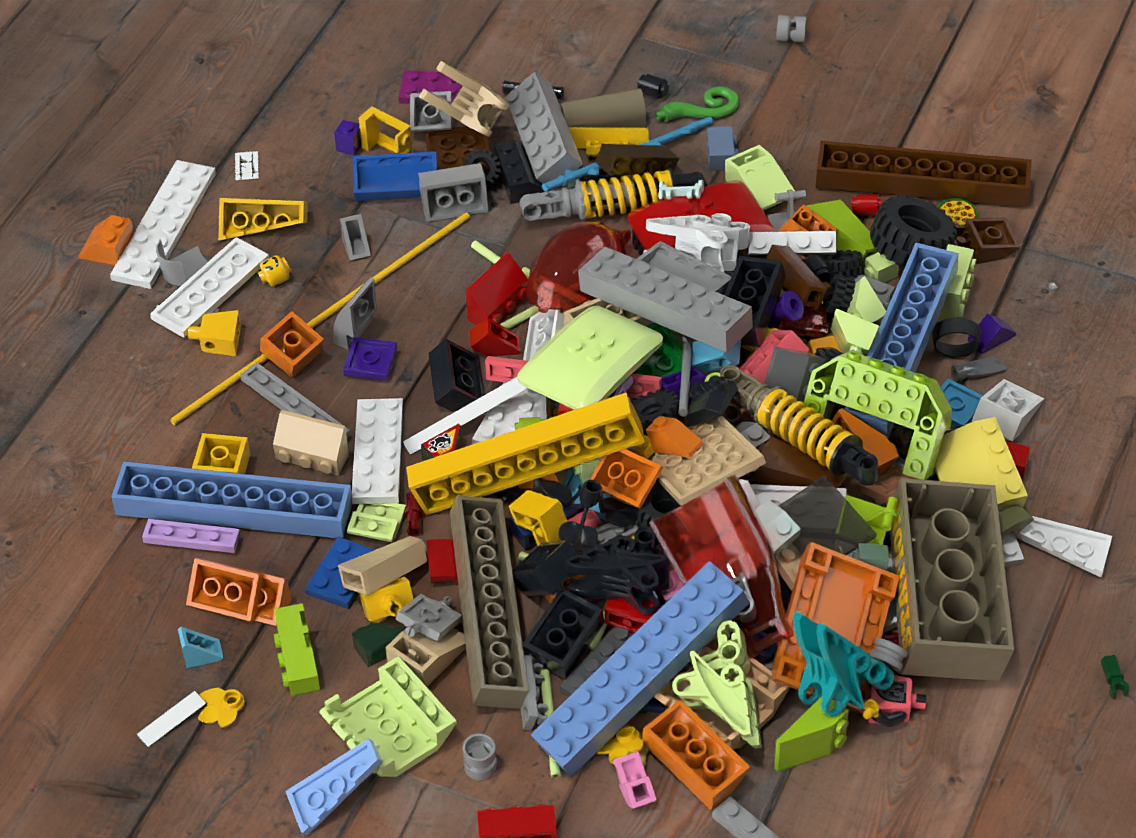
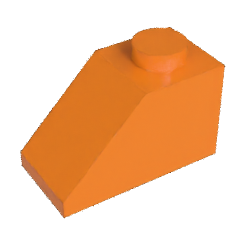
[646,416,703,458]

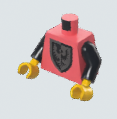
[863,649,926,728]

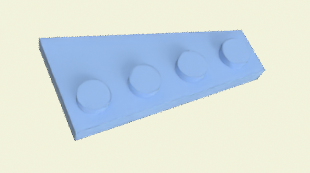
[286,739,382,836]

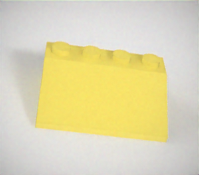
[935,417,1028,513]

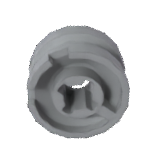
[869,638,909,671]

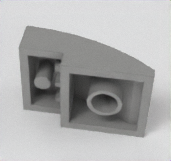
[333,277,377,349]

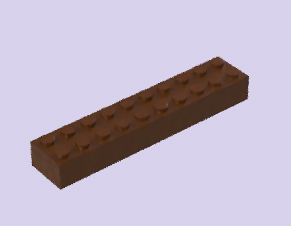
[816,141,1032,207]

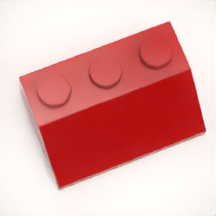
[466,253,529,326]

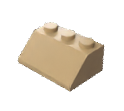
[273,410,349,476]

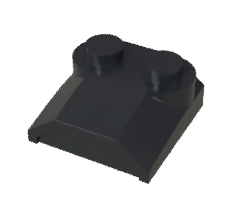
[684,376,738,428]

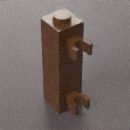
[766,244,834,307]

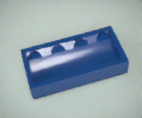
[353,152,437,201]

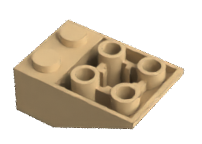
[386,628,466,687]

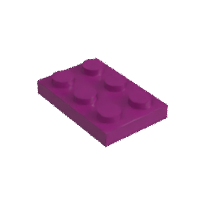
[399,70,463,104]

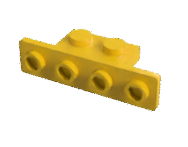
[568,127,649,157]

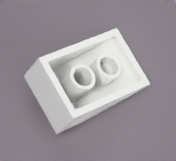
[972,379,1044,441]

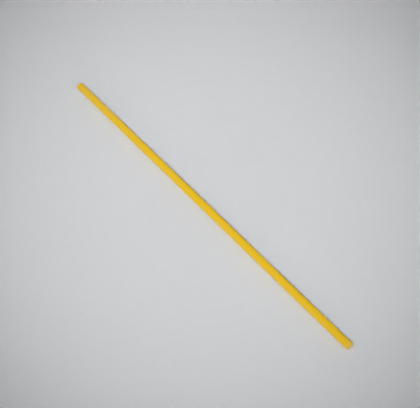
[170,212,470,425]

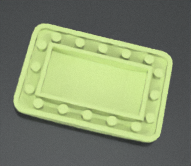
[518,306,663,410]

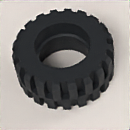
[870,195,957,266]

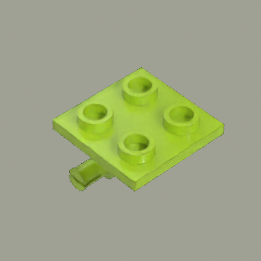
[834,495,898,545]

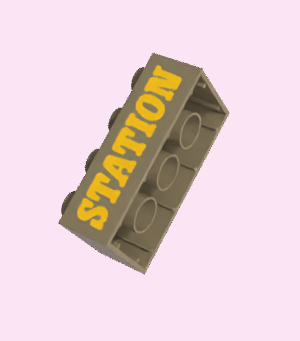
[890,478,1014,681]

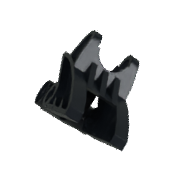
[565,525,678,615]

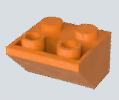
[777,204,837,258]

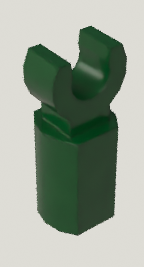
[1101,655,1129,698]

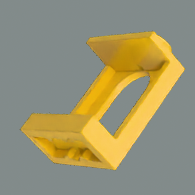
[359,106,413,154]

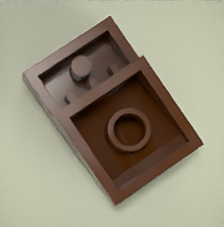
[953,217,1020,264]

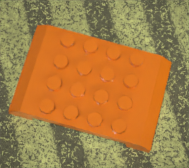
[772,542,900,714]

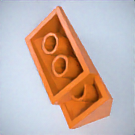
[186,558,292,626]

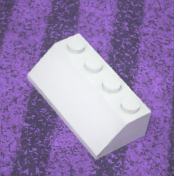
[523,298,573,361]

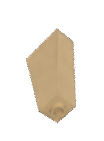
[338,536,427,595]

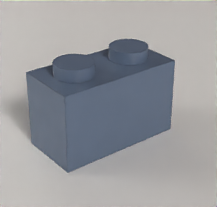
[707,126,738,171]

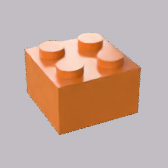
[260,311,324,378]

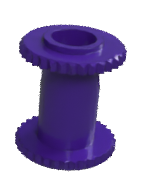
[767,291,804,329]

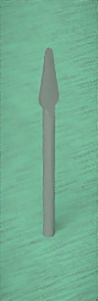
[679,335,693,416]

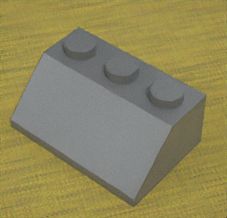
[418,163,488,222]

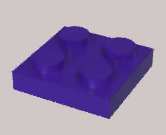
[343,337,398,381]

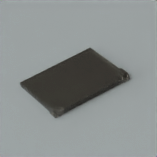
[778,476,877,555]

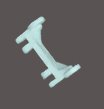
[659,180,704,200]

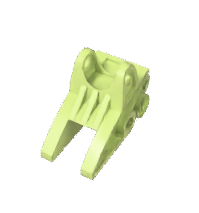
[673,621,762,749]

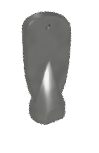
[950,357,1006,382]

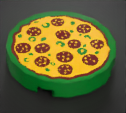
[937,198,978,225]

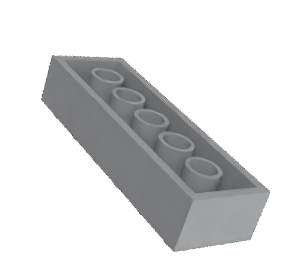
[506,72,583,190]

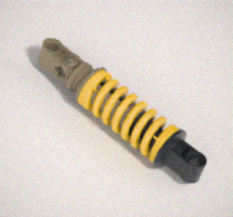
[720,365,879,485]

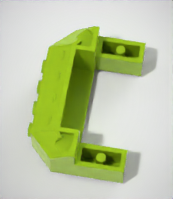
[804,351,952,480]

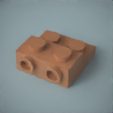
[860,466,919,505]

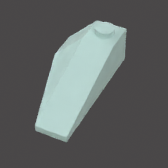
[717,499,801,581]

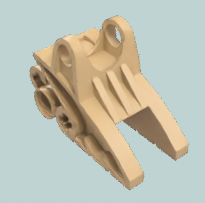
[419,61,509,137]

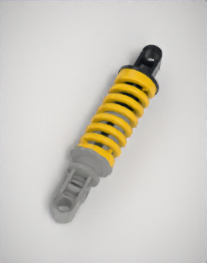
[520,168,708,221]

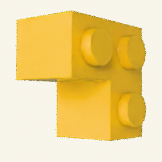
[508,490,568,546]

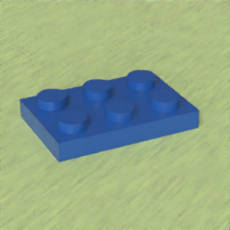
[305,537,375,609]

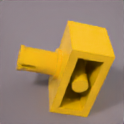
[359,576,414,623]

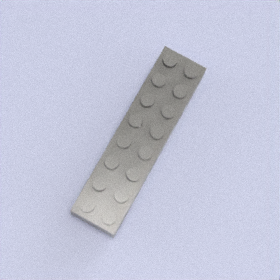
[578,247,753,353]

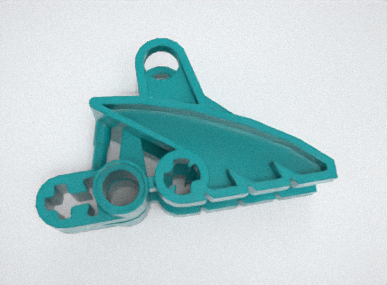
[792,611,894,717]

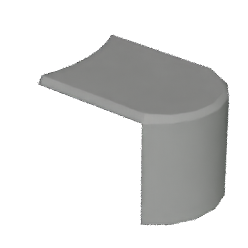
[156,239,208,286]

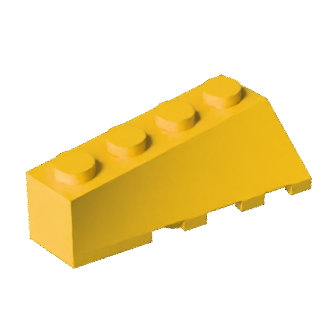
[218,198,308,241]

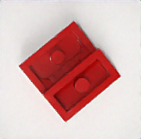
[426,539,458,585]

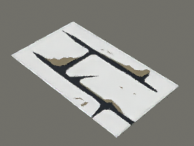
[235,151,258,180]

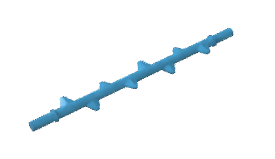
[542,116,713,192]

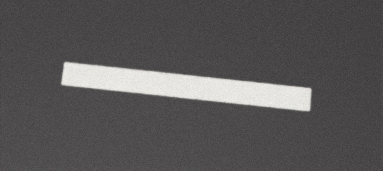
[403,377,527,454]

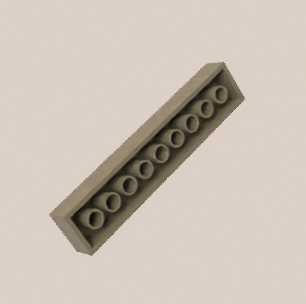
[450,495,529,709]

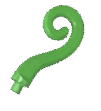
[655,87,739,122]

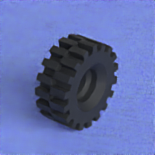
[631,390,685,436]

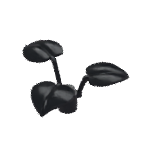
[533,478,637,552]

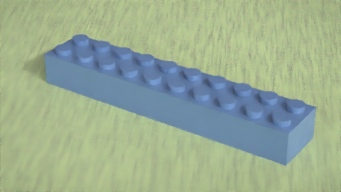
[844,243,959,438]
[111,462,352,538]
[530,561,749,777]

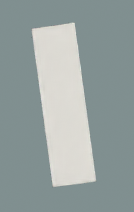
[137,691,206,747]

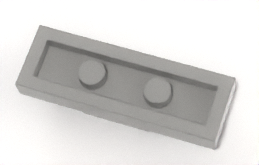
[521,655,549,731]

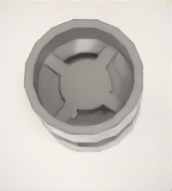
[776,15,806,42]
[463,733,497,781]

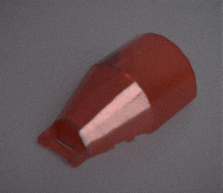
[649,475,794,658]

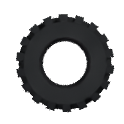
[637,482,688,537]

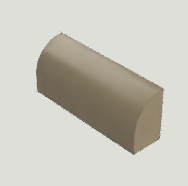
[561,89,646,128]

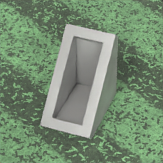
[340,214,371,260]

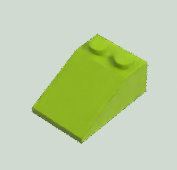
[774,697,849,771]

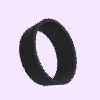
[932,318,981,357]

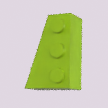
[273,603,320,696]

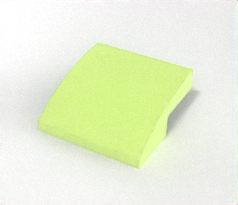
[347,503,406,542]

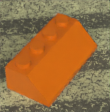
[642,699,750,811]

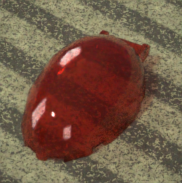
[526,222,631,313]

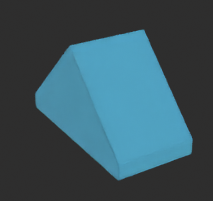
[178,627,223,669]

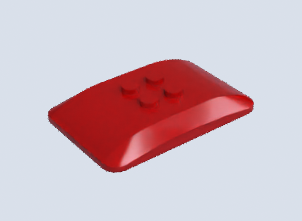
[628,180,774,250]

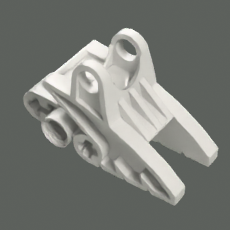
[644,213,750,273]

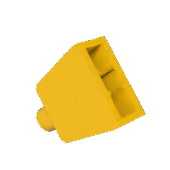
[188,310,241,356]

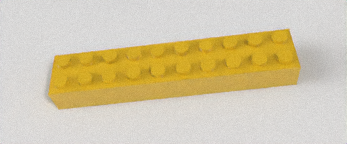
[406,392,645,516]

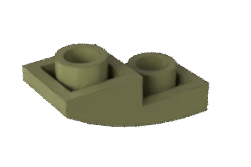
[998,504,1034,539]

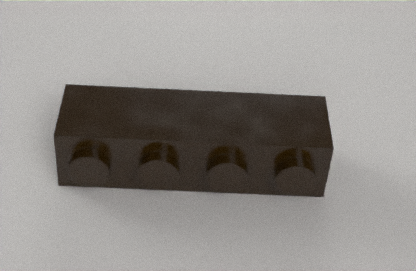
[595,144,679,176]

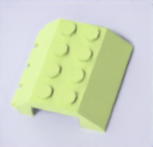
[320,656,457,777]

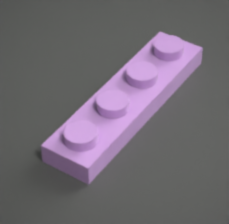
[142,519,240,553]

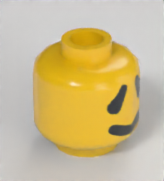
[258,255,291,287]

